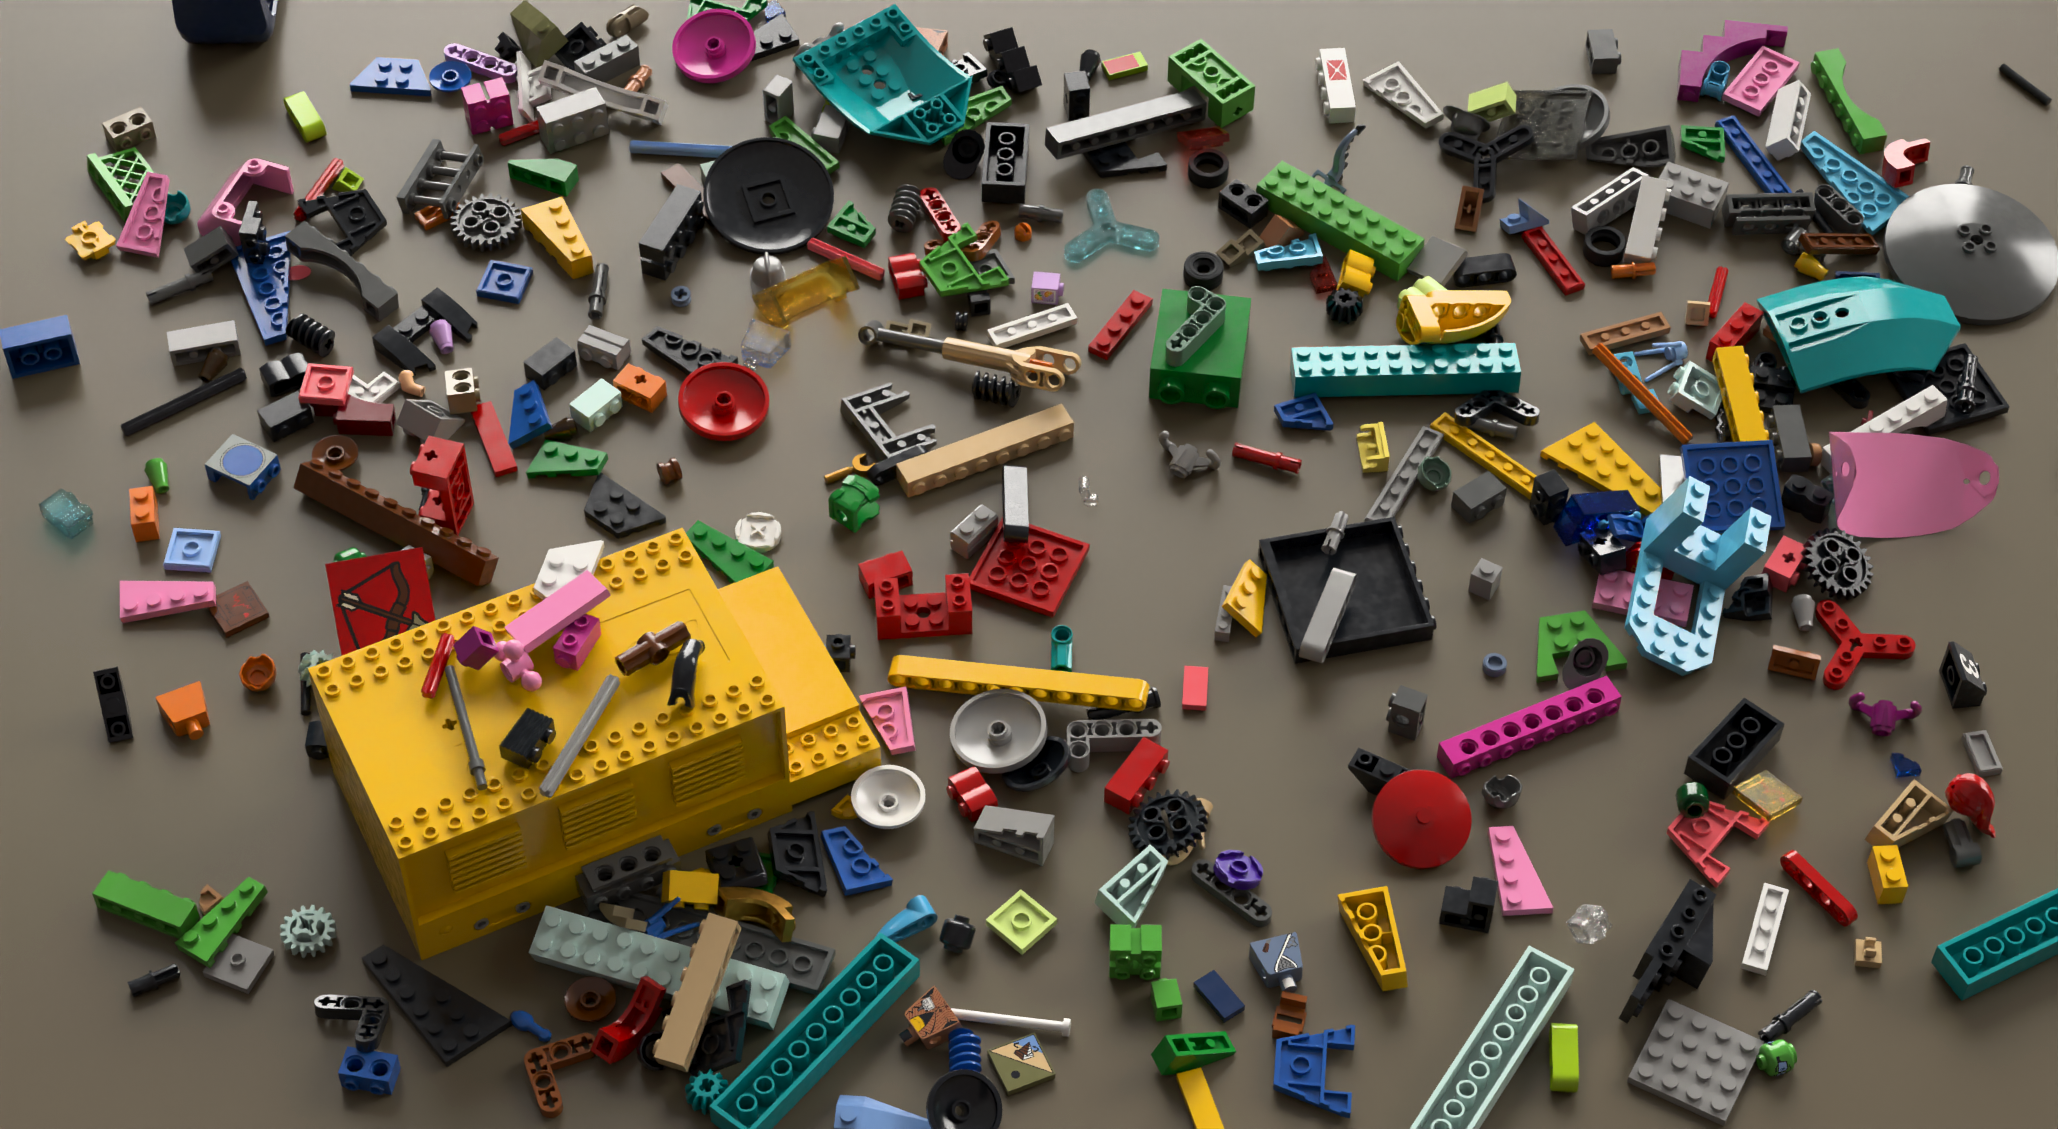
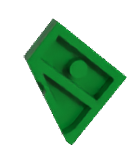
[1680,125,1725,163]
[827,200,876,248]

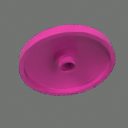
[672,9,756,83]

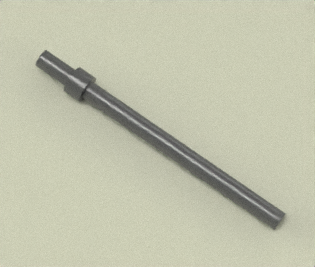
[444,665,488,790]

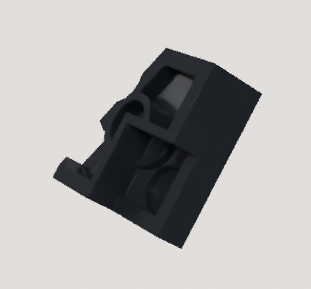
[1722,573,1773,621]

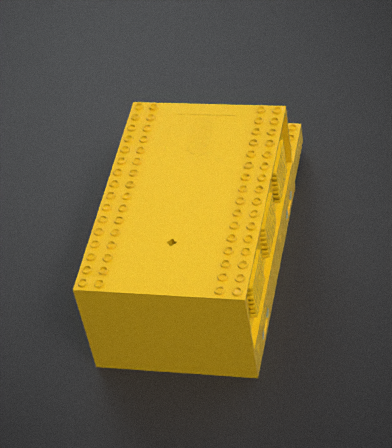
[308,528,881,961]

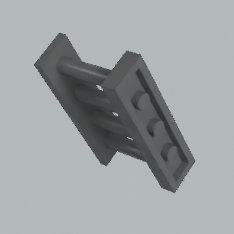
[396,139,484,219]

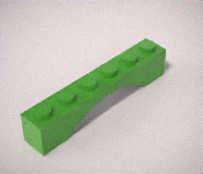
[1811,48,1887,154]

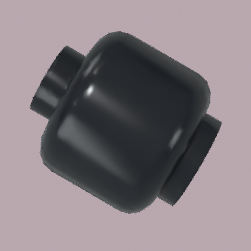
[939,914,976,954]

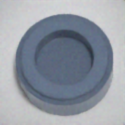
[1482,653,1507,677]

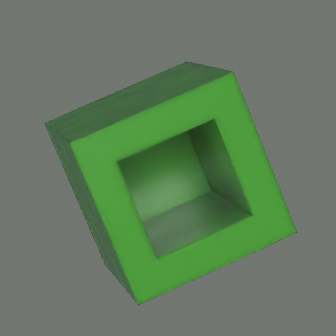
[1150,978,1183,1022]

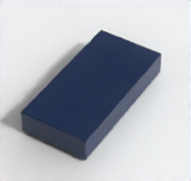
[1193,970,1245,1023]

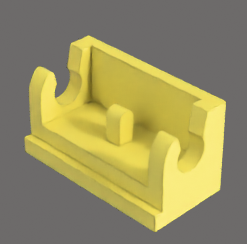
[1356,422,1390,473]

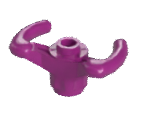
[1848,692,1922,736]

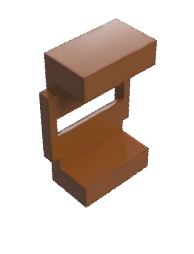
[1272,991,1308,1039]

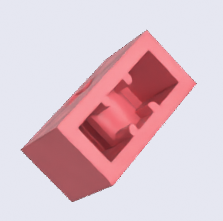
[1762,535,1807,593]

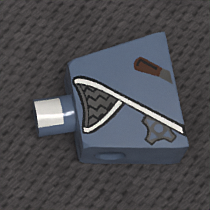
[1249,932,1303,993]

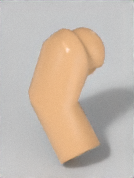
[398,370,425,397]

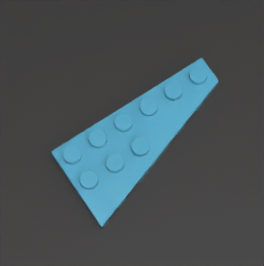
[1800,131,1909,236]

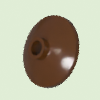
[312,435,358,471]
[564,976,616,1022]

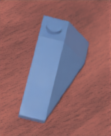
[834,1095,931,1129]

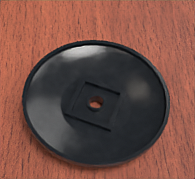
[703,137,834,255]

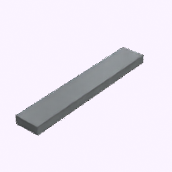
[1364,426,1444,522]

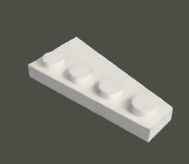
[1363,61,1444,128]

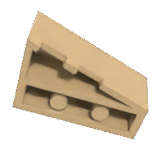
[1864,779,1954,848]

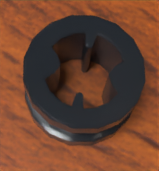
[955,311,968,331]

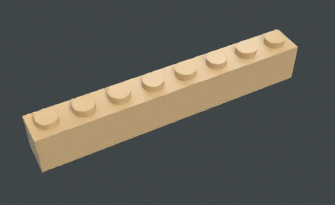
[896,404,1074,498]

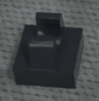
[495,32,524,61]

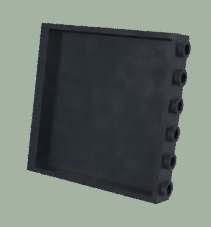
[1258,517,1437,664]

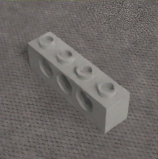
[1571,167,1649,235]

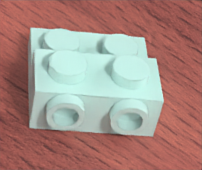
[1668,361,1722,420]

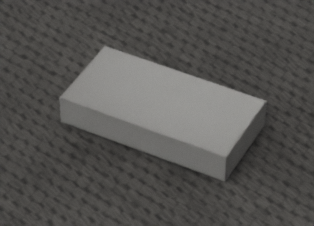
[1961,730,2003,777]

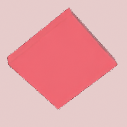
[298,363,354,406]

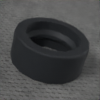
[1188,148,1229,189]
[1583,226,1626,267]

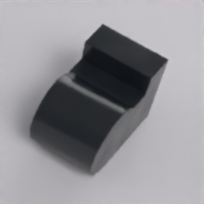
[967,289,991,317]

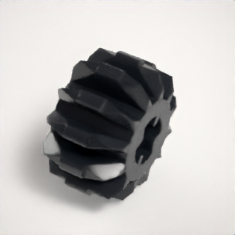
[1326,287,1363,324]

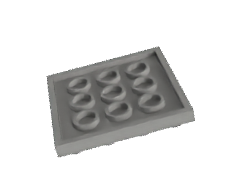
[1627,999,1764,1126]

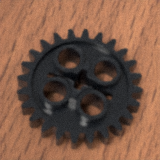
[1801,528,1874,600]
[1127,789,1208,860]

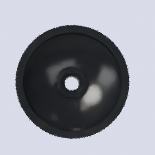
[1002,736,1071,792]
[926,1069,1003,1129]

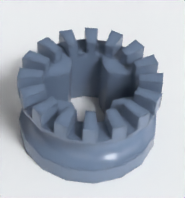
[671,286,691,307]

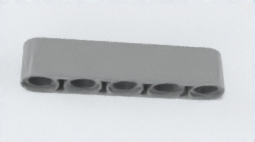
[1299,568,1357,664]

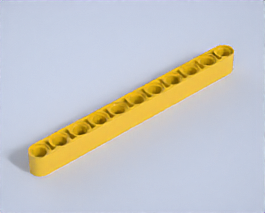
[887,655,1150,711]

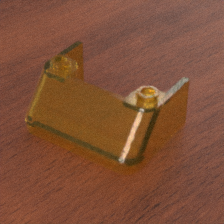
[751,256,860,329]

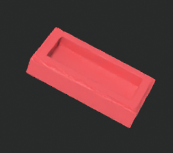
[1182,666,1208,711]

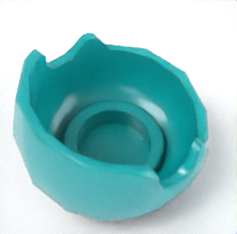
[164,190,191,225]

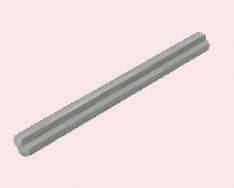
[539,674,620,798]

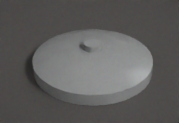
[950,689,1048,774]

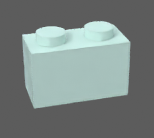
[569,378,623,433]

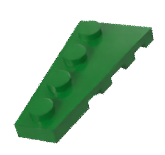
[686,520,774,584]

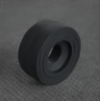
[1183,251,1223,291]

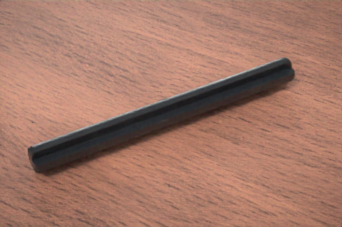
[120,368,247,436]

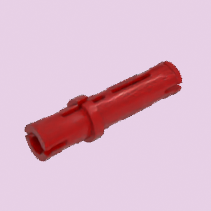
[1232,442,1302,474]

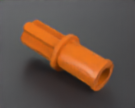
[1611,262,1656,279]

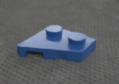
[1274,393,1333,431]

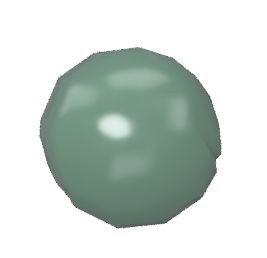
[1417,456,1451,491]

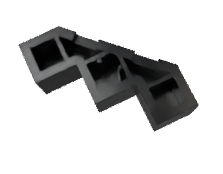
[983,27,1042,93]

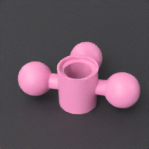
[494,640,542,691]

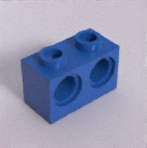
[338,1046,401,1095]

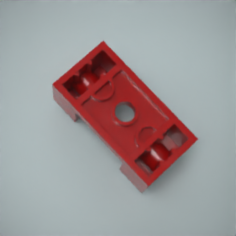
[410,436,474,536]
[874,573,973,640]

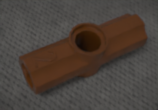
[615,621,691,676]

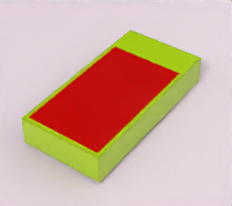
[1101,52,1148,80]

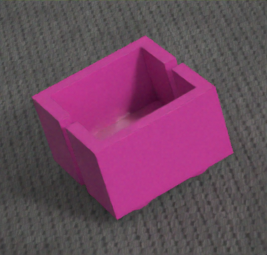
[461,77,514,135]

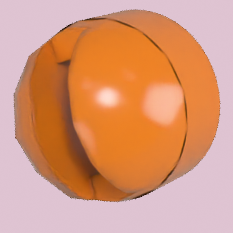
[1014,222,1032,242]

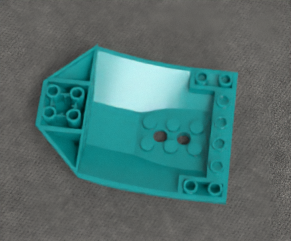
[792,4,973,145]
[1757,276,1961,394]

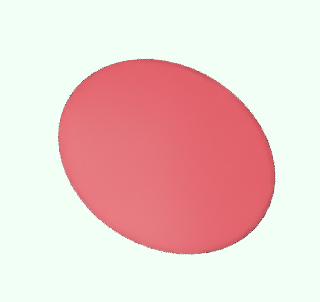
[290,265,311,280]

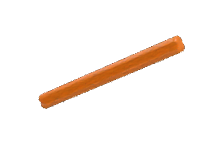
[1592,343,1693,445]

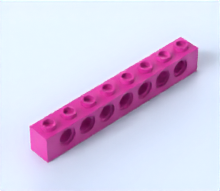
[1437,676,1622,778]

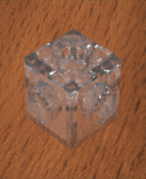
[1566,904,1613,944]

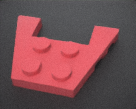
[1666,801,1770,888]

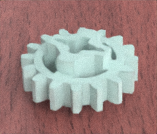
[280,905,337,958]

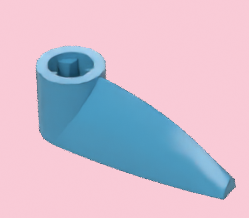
[875,895,938,943]

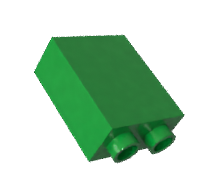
[1149,289,1251,409]

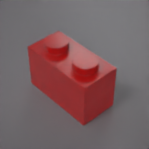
[858,550,913,599]

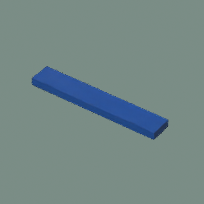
[1715,115,1793,205]

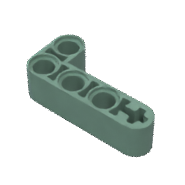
[1165,286,1226,367]

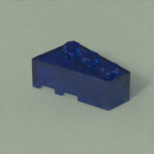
[1553,490,1640,546]

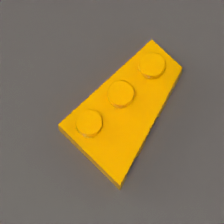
[1222,559,1267,637]

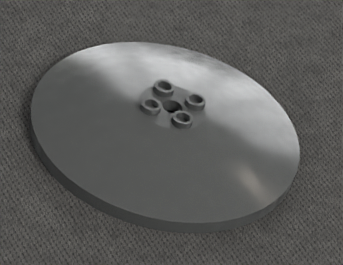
[1883,184,2058,325]

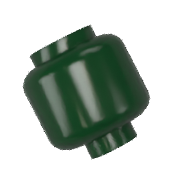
[1675,782,1710,819]

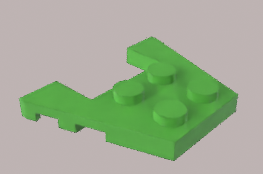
[919,222,1009,297]
[1536,610,1628,683]

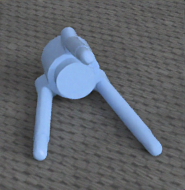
[1634,341,1688,382]

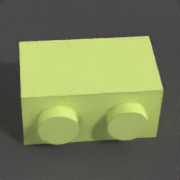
[1468,82,1517,122]

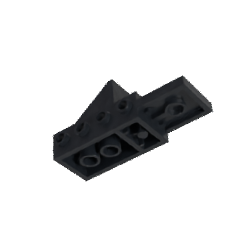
[1619,879,1717,1024]

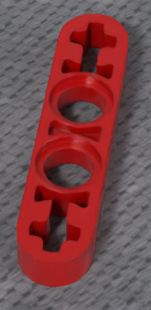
[920,187,961,242]
[1780,850,1858,926]

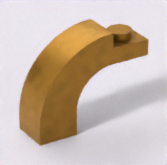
[714,887,796,942]

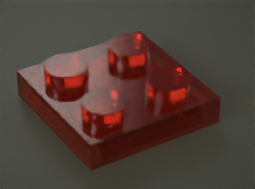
[1177,126,1230,150]

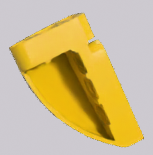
[1396,290,1511,345]

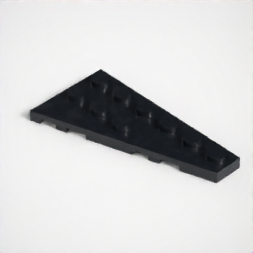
[362,944,512,1067]

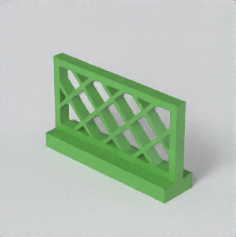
[87,147,170,223]

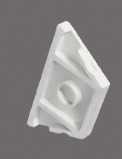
[533,540,604,600]

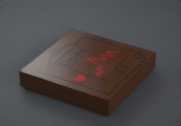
[207,581,269,638]

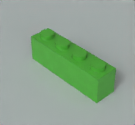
[92,870,200,939]

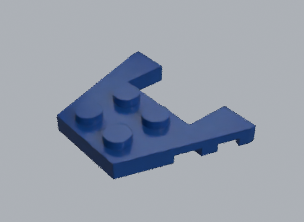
[1273,1025,1355,1118]

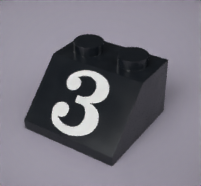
[1939,641,1987,709]

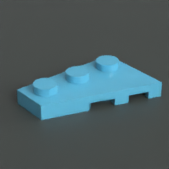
[1254,233,1323,271]

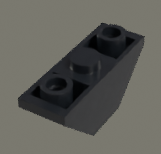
[93,666,133,743]
[1348,748,1412,796]

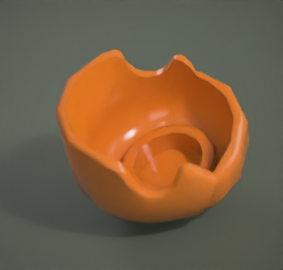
[239,653,277,692]

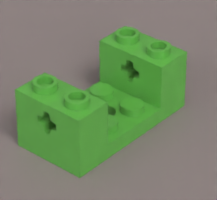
[1167,39,1255,128]

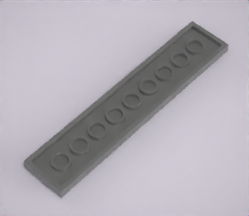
[582,886,835,996]

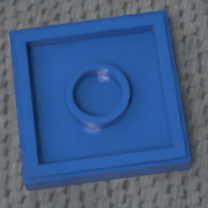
[476,260,533,304]

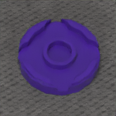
[1213,850,1263,890]

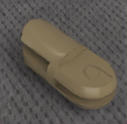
[606,4,649,38]

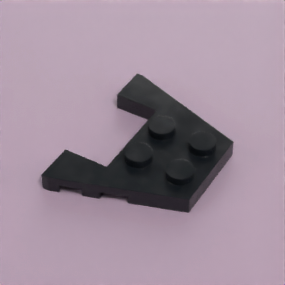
[1083,142,1167,178]
[297,189,387,256]
[662,979,751,1077]

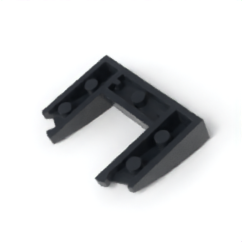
[372,287,478,377]

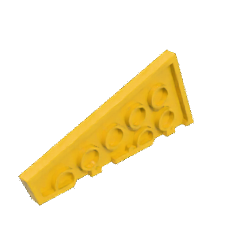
[1540,422,1662,516]

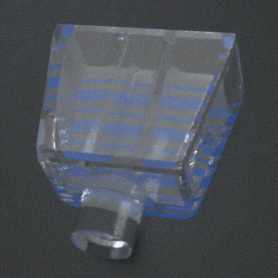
[741,319,791,371]

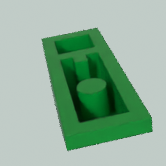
[508,159,579,197]
[1151,1031,1236,1075]

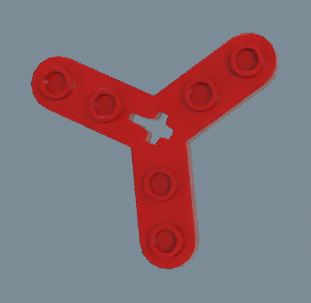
[1815,600,1916,690]

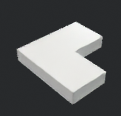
[348,372,401,403]

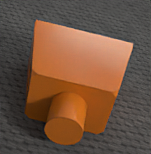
[156,681,210,740]

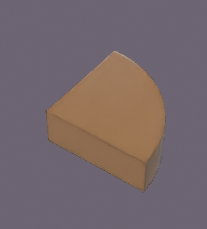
[199,884,224,916]

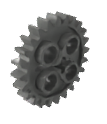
[451,193,522,252]

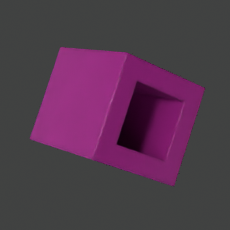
[453,626,499,670]

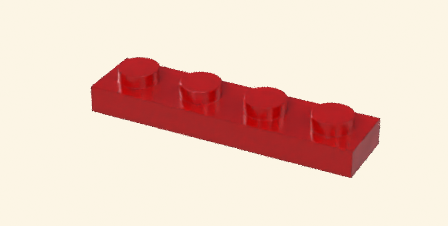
[1088,290,1153,360]

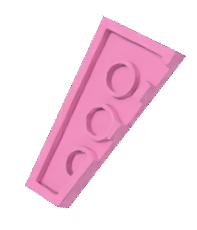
[1488,826,1553,916]

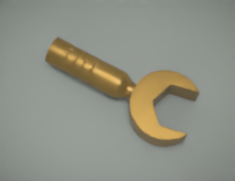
[824,454,875,484]

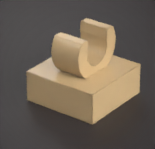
[1685,301,1710,326]
[1854,937,1882,968]

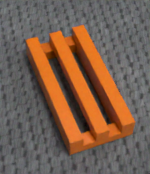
[414,203,460,231]

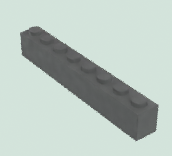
[1044,89,1207,160]

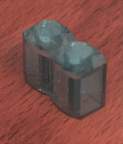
[39,488,94,539]

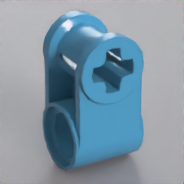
[1700,61,1730,101]

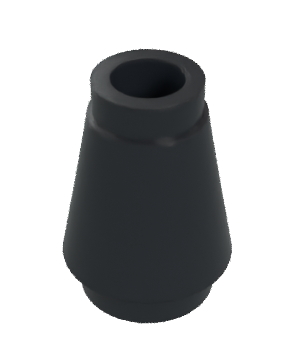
[1079,49,1101,81]

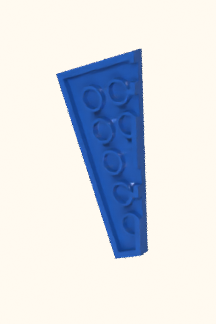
[230,230,291,346]

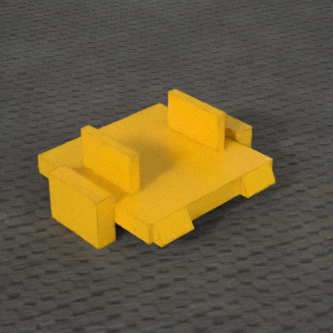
[65,221,116,260]

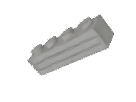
[1214,585,1233,642]

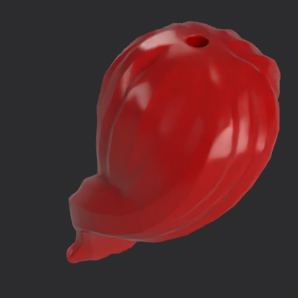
[1945,773,1996,838]

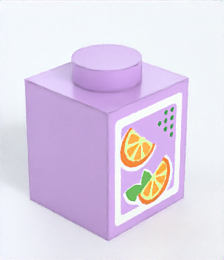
[1031,272,1064,305]

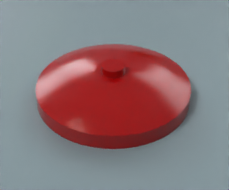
[678,362,769,441]
[1372,770,1472,869]

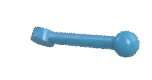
[1598,511,1641,529]

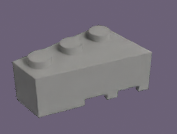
[974,805,1055,866]

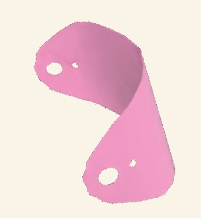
[1829,432,1999,538]

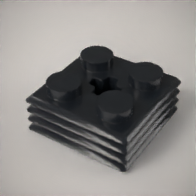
[705,836,768,888]

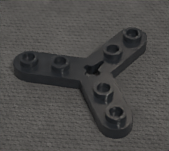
[1439,125,1535,203]

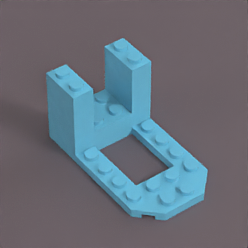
[1624,476,1772,676]

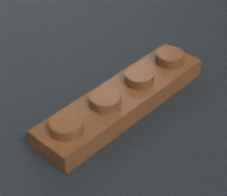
[1579,312,1671,355]

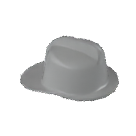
[750,252,787,301]

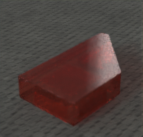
[1310,256,1338,294]

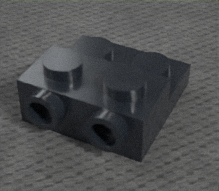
[555,22,607,71]
[239,201,270,264]
[1750,363,1796,414]

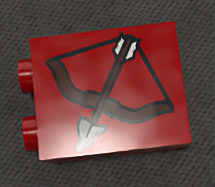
[325,547,436,656]

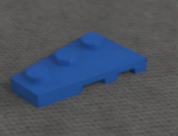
[508,380,552,450]
[820,826,893,896]

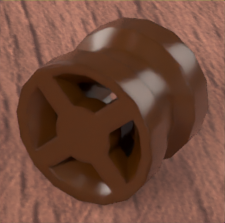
[656,457,683,485]

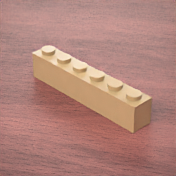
[653,913,741,1072]

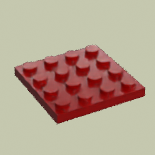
[969,517,1090,618]

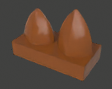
[1768,645,1821,680]

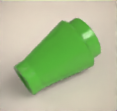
[144,458,169,494]

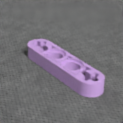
[444,43,518,83]

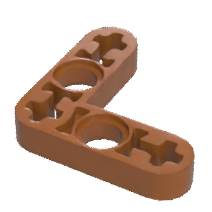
[924,221,1001,261]
[524,1033,596,1118]

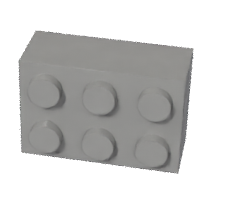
[536,87,609,154]
[1659,162,1729,229]

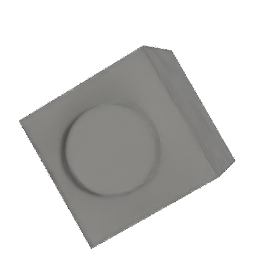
[1468,558,1503,600]

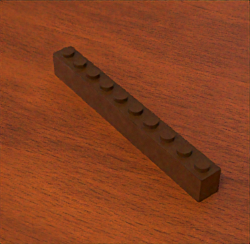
[293,459,499,586]

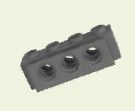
[1721,192,1816,235]
[575,835,681,912]

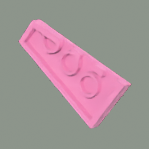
[116,172,170,258]
[120,581,216,623]

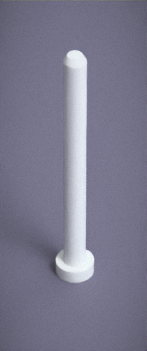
[951,1008,1071,1037]

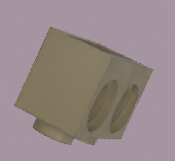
[102,106,156,152]
[445,368,481,415]

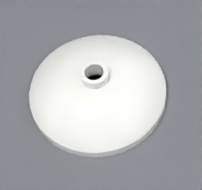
[851,765,925,829]

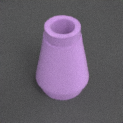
[429,320,454,354]

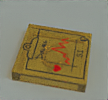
[1732,770,1803,822]

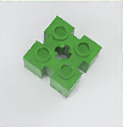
[1109,924,1162,980]

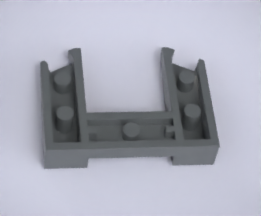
[840,383,937,462]

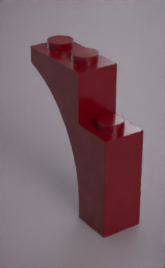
[310,394,397,436]

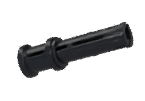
[1954,354,1978,414]
[1086,687,1161,720]

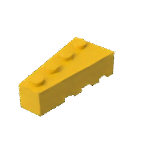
[1337,886,1408,991]

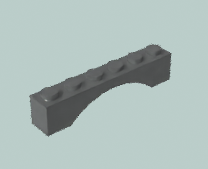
[285,221,399,322]

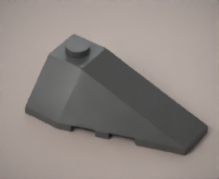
[1586,125,1676,168]

